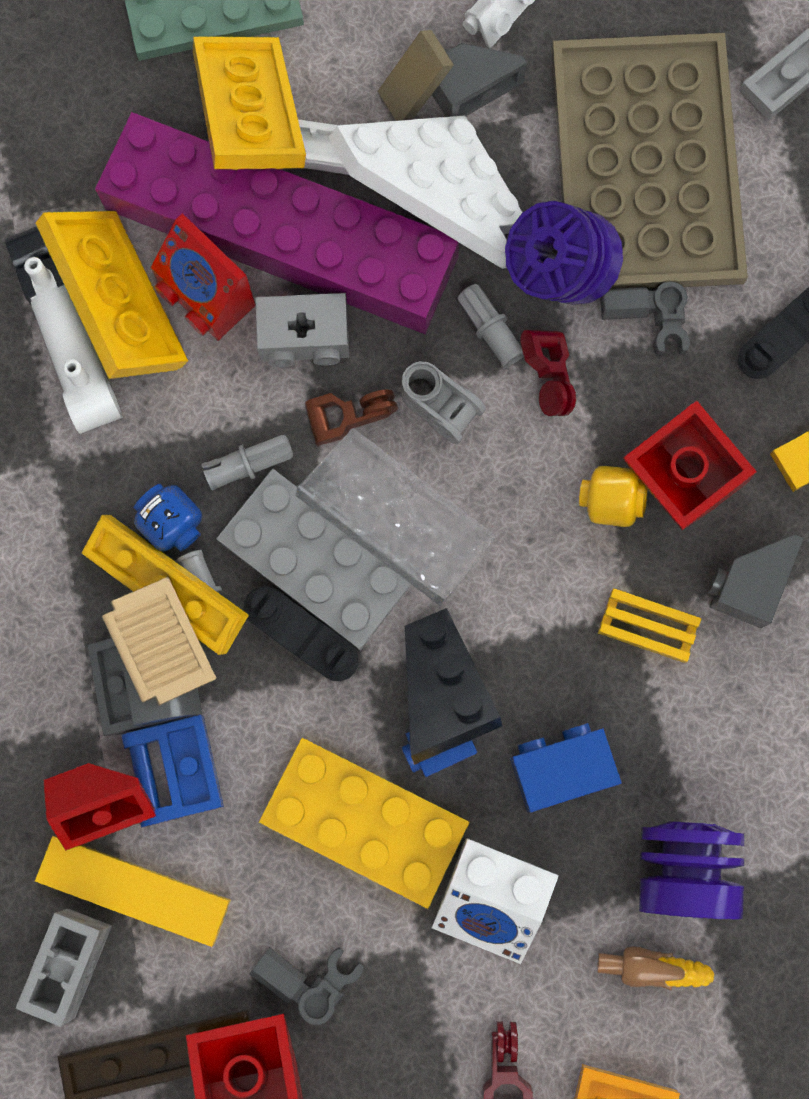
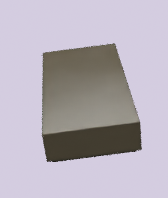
[377,30,454,121]

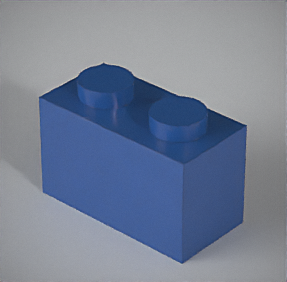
[510,723,622,813]

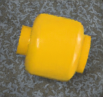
[579,466,648,527]

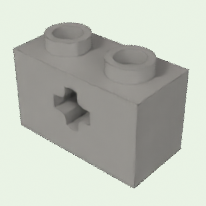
[255,293,349,368]
[15,909,112,1027]

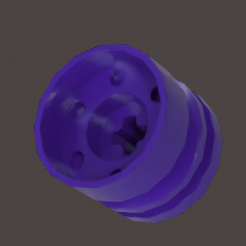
[505,201,623,305]
[639,821,744,919]

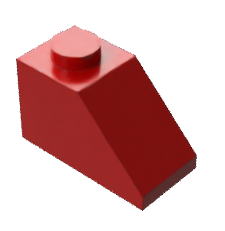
[44,763,156,851]

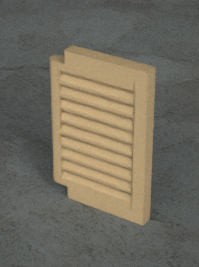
[102,577,216,706]

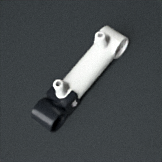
[5,226,123,434]

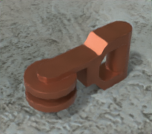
[305,389,398,446]

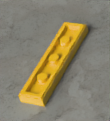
[82,515,249,655]
[35,836,231,947]

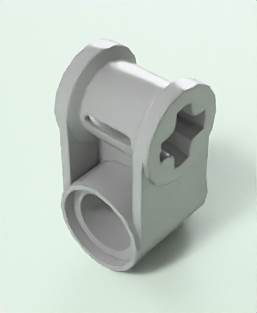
[401,361,486,445]

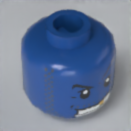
[133,484,202,552]

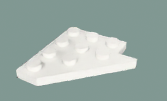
[328,115,522,269]

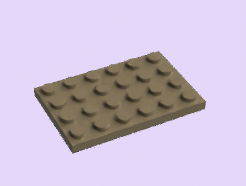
[551,33,748,289]

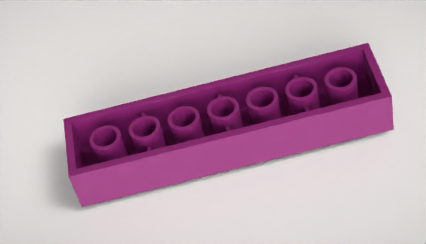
[95,112,459,335]

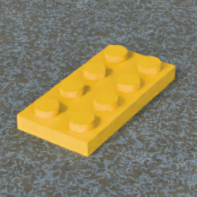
[193,37,306,170]
[35,211,188,379]
[259,738,470,909]

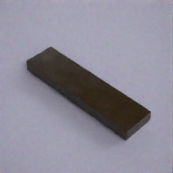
[57,1009,250,1099]

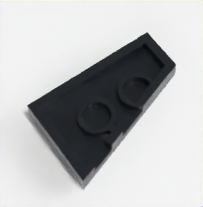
[405,608,503,765]

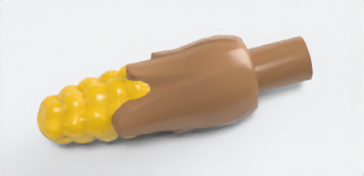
[597,946,714,990]

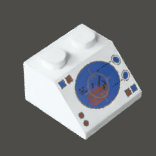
[432,838,558,964]

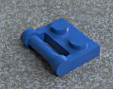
[121,715,224,828]

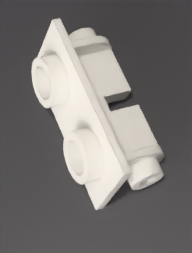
[463,0,535,49]

